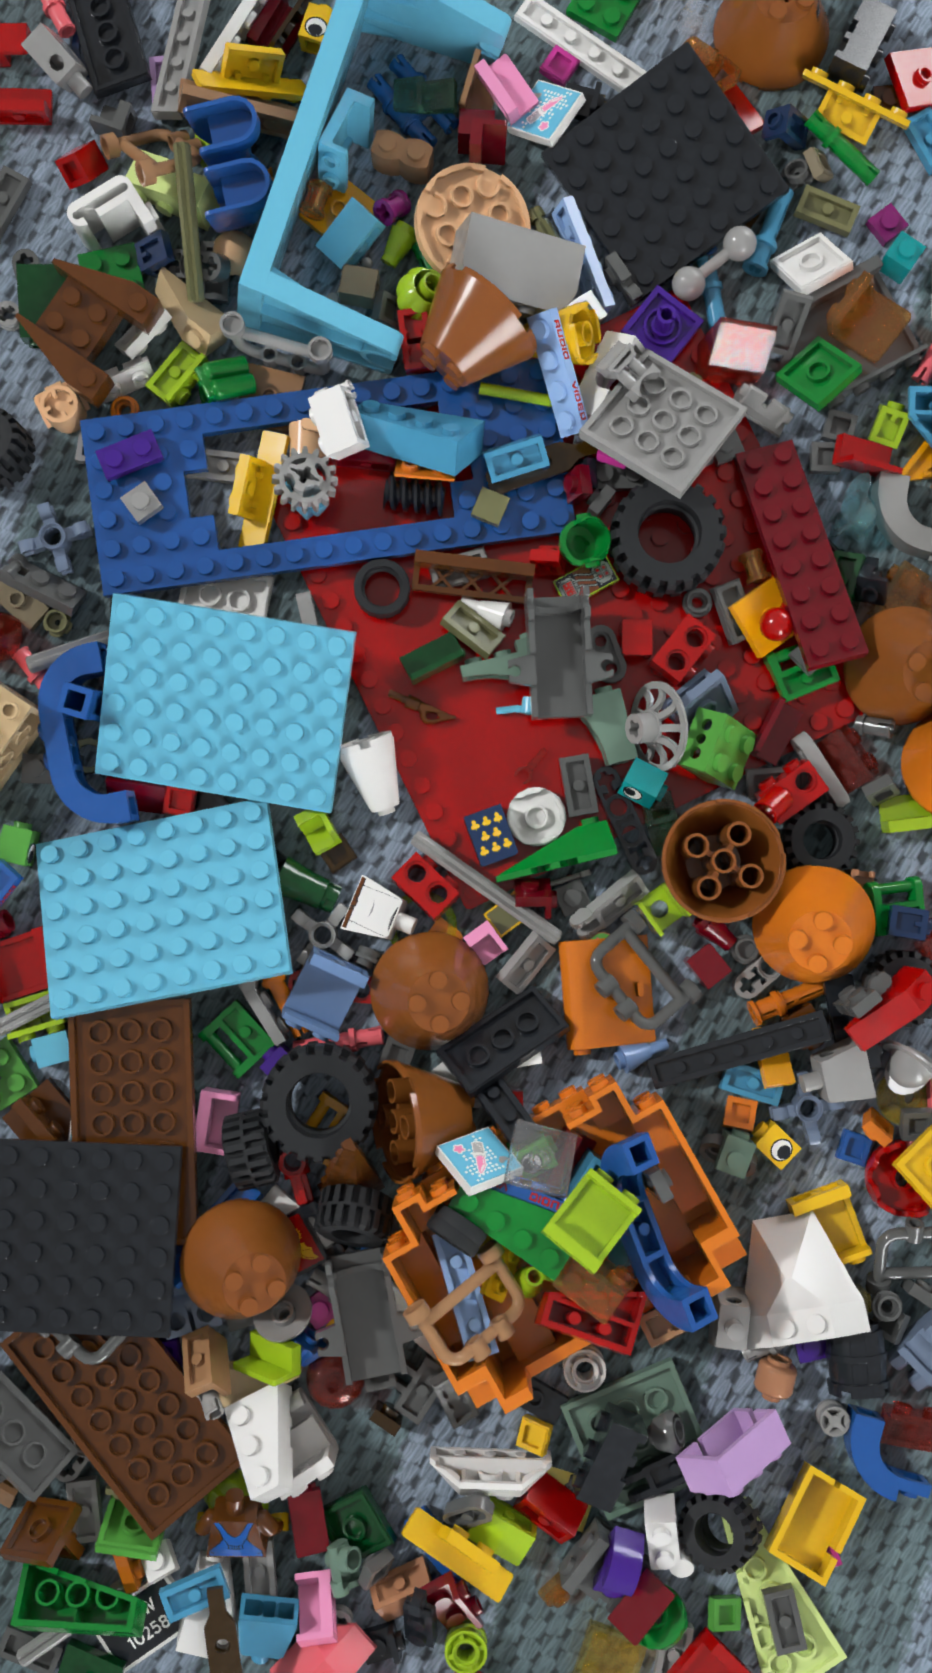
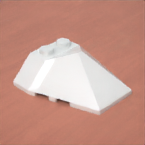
[745,1211,871,1350]

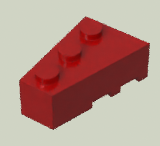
[534,1292,647,1356]

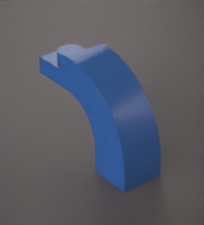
[55,681,103,722]
[844,1404,932,1502]

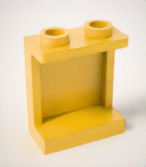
[785,1179,873,1265]

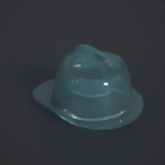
[830,471,877,541]

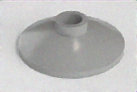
[253,1284,312,1343]

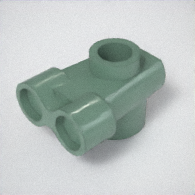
[325,1538,362,1598]

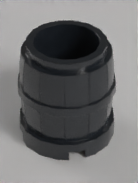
[825,1318,891,1399]

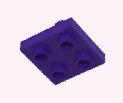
[620,284,704,363]

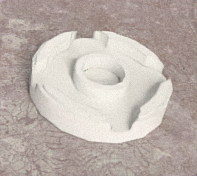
[507,787,566,847]

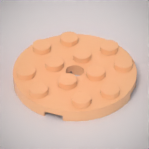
[414,163,531,273]

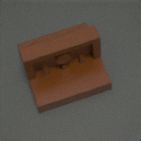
[2,1078,71,1141]
[0,1497,85,1568]

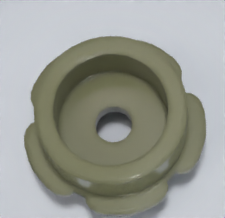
[43,609,72,637]

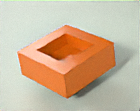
[722,1095,758,1133]
[862,1107,894,1148]

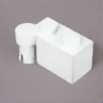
[308,380,370,460]
[644,1493,694,1578]

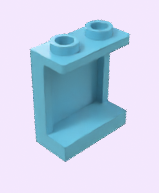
[318,87,375,193]

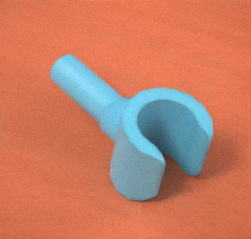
[496,696,531,715]

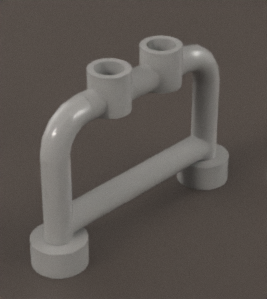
[219,311,333,375]

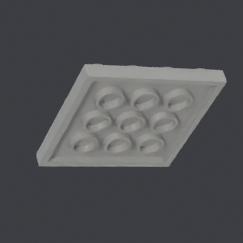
[578,348,748,499]

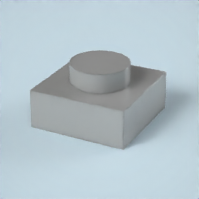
[120,481,164,525]

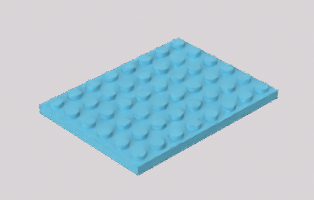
[95,593,357,813]
[35,800,293,1020]

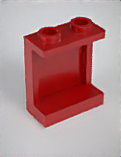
[0,926,48,1004]
[667,1626,751,1673]

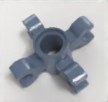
[17,502,94,576]
[768,1069,845,1145]

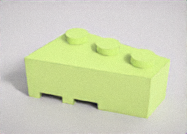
[125,149,220,231]

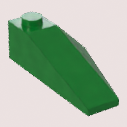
[495,816,618,883]

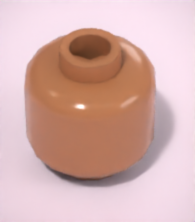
[754,1353,797,1403]

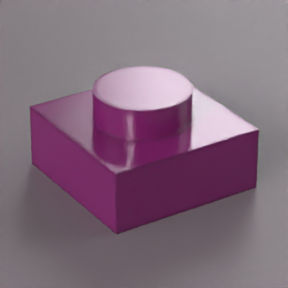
[865,202,909,247]

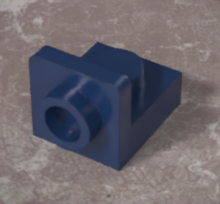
[762,104,808,151]
[134,229,175,278]
[886,905,932,941]

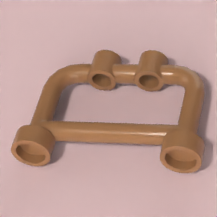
[100,129,202,187]
[403,1239,525,1366]

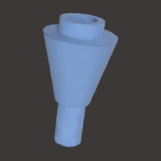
[613,1038,669,1074]

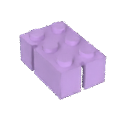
[675,1408,791,1498]

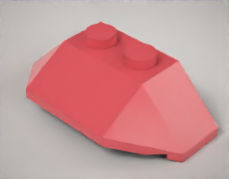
[269,1623,377,1673]

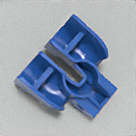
[183,96,273,233]

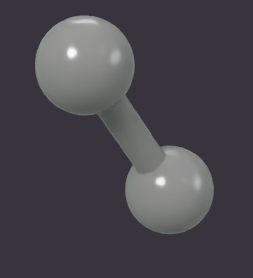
[672,226,757,301]

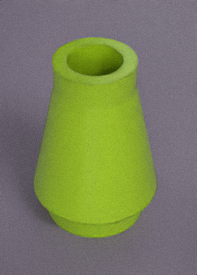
[381,220,417,269]
[514,1266,544,1298]

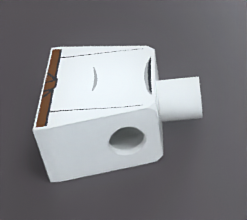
[340,875,418,940]

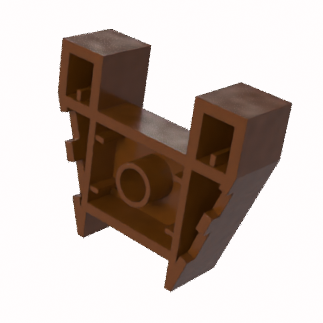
[15,258,165,409]

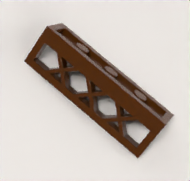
[411,549,536,605]

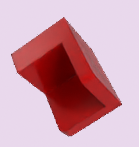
[0,23,31,67]
[55,140,109,190]
[619,619,652,659]

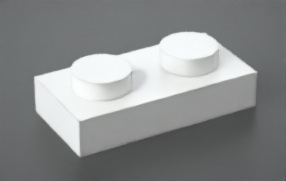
[114,308,172,360]

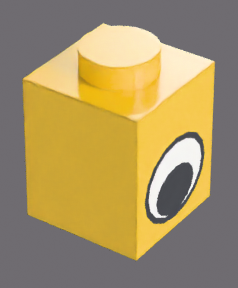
[298,2,333,55]
[751,1119,802,1170]

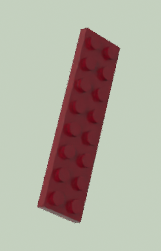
[734,439,869,672]

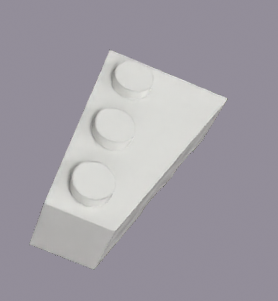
[224,1383,293,1504]

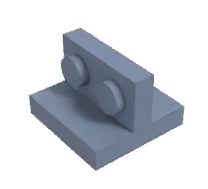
[661,668,739,743]

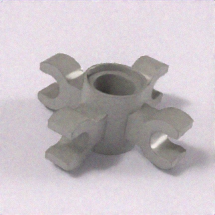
[291,903,356,966]

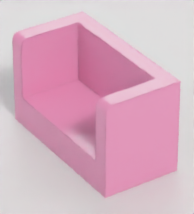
[196,1087,241,1156]
[294,1569,338,1647]

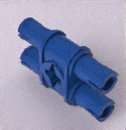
[367,54,459,148]

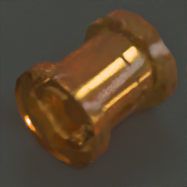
[299,179,333,221]
[737,548,772,586]

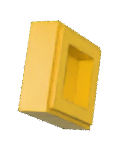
[516,1414,554,1457]

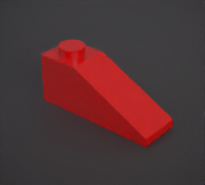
[844,966,932,1052]

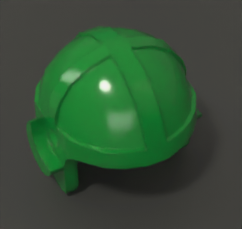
[558,513,611,568]

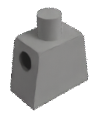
[21,22,93,99]
[798,1037,876,1103]
[708,1286,751,1351]

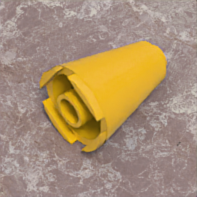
[522,302,601,365]

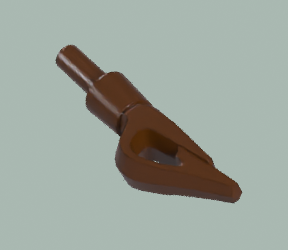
[388,689,456,724]

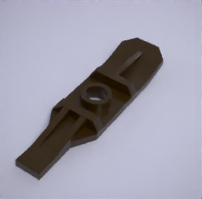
[268,0,312,48]
[485,441,598,495]
[204,1585,243,1673]

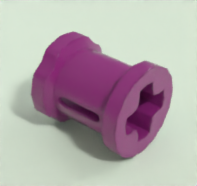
[373,189,411,226]

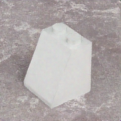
[176,1550,239,1658]

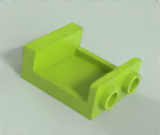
[541,1168,642,1274]

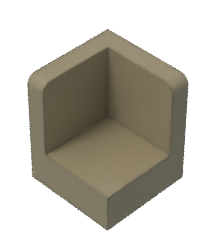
[338,264,381,310]

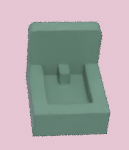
[714,1128,757,1179]

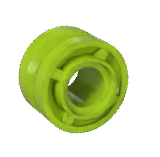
[445,1619,487,1673]

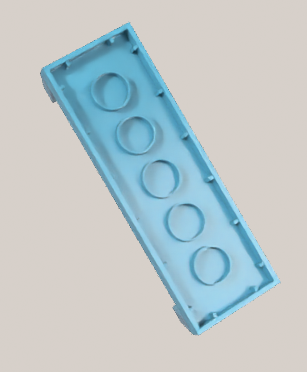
[237,0,512,374]

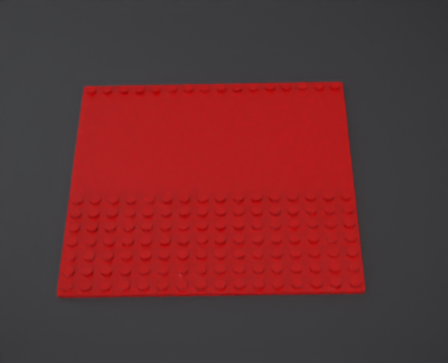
[273,290,863,909]

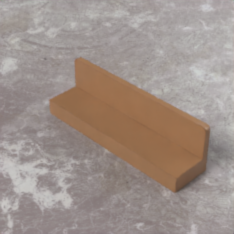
[178,78,298,139]

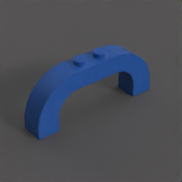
[38,641,140,824]
[600,1132,719,1332]

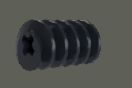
[383,471,446,517]

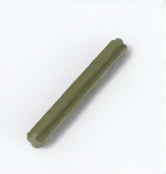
[173,142,205,303]

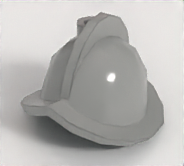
[882,1040,932,1095]

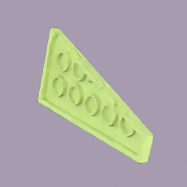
[721,1496,847,1673]

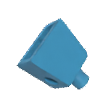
[238,1593,299,1665]

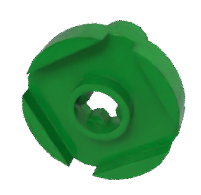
[639,1585,688,1651]

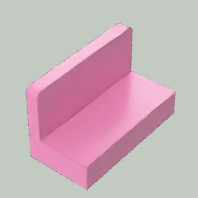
[474,54,539,125]

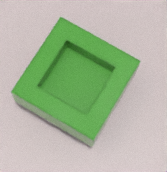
[708,1594,741,1632]

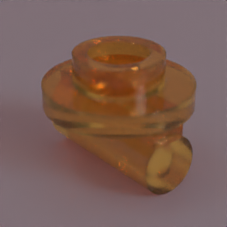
[538,1571,570,1608]

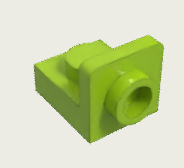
[868,400,909,449]

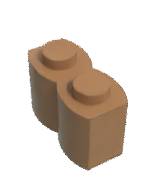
[371,130,434,184]

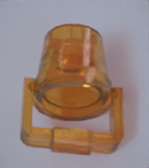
[683,36,742,92]

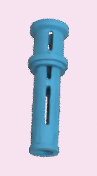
[742,189,794,277]

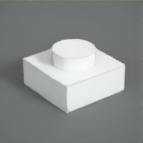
[141,1538,180,1584]

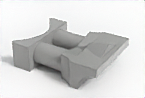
[595,340,661,403]

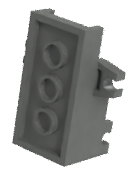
[508,585,614,720]
[315,1245,423,1386]
[0,1370,79,1502]

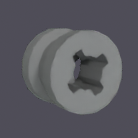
[815,1399,850,1437]

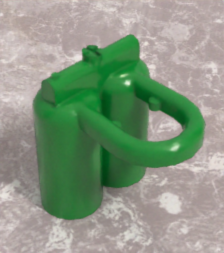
[195,355,257,404]

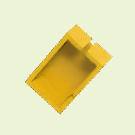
[763,1461,867,1587]

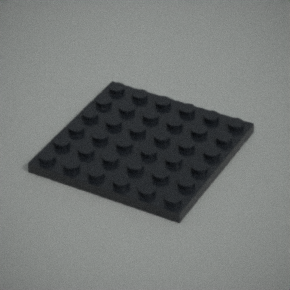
[541,41,790,301]
[0,1138,183,1338]

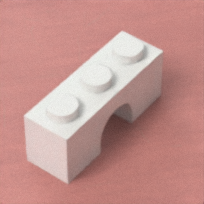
[579,330,646,419]

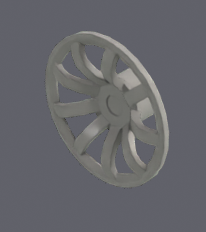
[625,681,688,771]

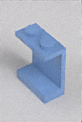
[282,946,369,1042]

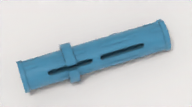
[697,255,731,349]

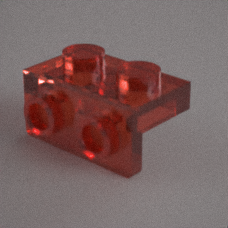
[816,724,879,794]
[880,1401,932,1452]

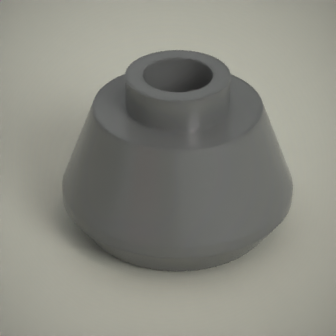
[647,1409,686,1454]

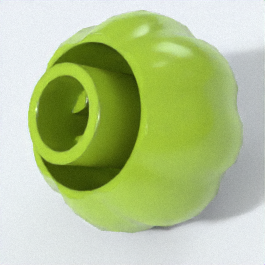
[396,267,440,320]

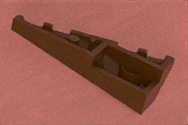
[317,1137,385,1192]

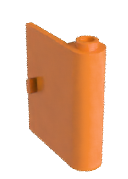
[558,934,656,1055]

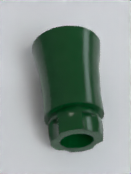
[279,856,342,913]

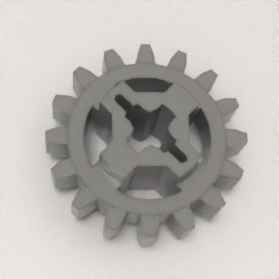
[272,446,338,514]

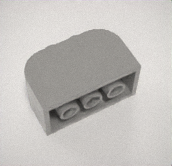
[450,212,586,325]

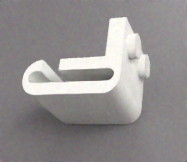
[67,175,165,251]
[280,1387,339,1501]

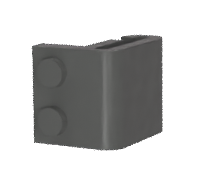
[559,1516,651,1613]

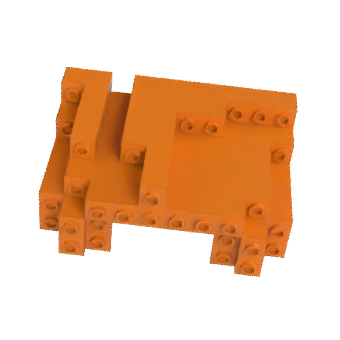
[382,1073,747,1414]

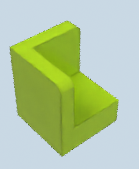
[293,809,342,856]

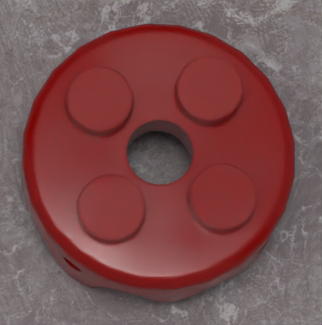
[865,1139,930,1218]

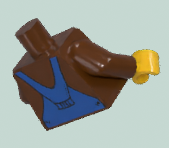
[195,1488,289,1557]

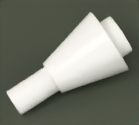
[461,597,515,631]

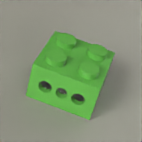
[678,707,757,790]

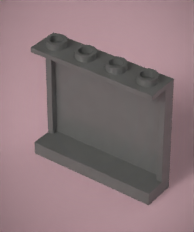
[768,254,929,409]

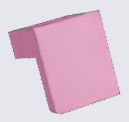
[463,920,508,965]

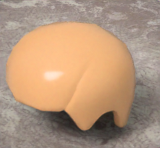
[212,230,253,277]

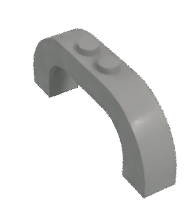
[871,471,932,564]

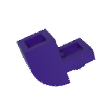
[593,1526,645,1598]

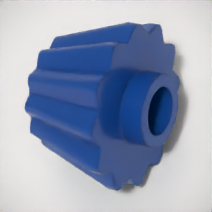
[291,1326,327,1367]

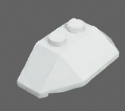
[430,1446,552,1500]

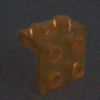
[826,270,911,363]
[552,1255,638,1325]

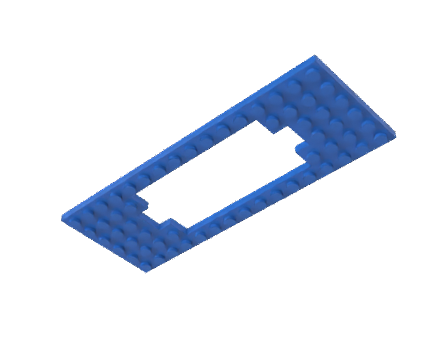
[80,358,575,598]

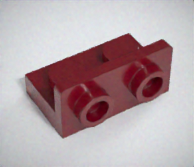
[420,1570,483,1630]

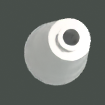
[339,730,399,816]

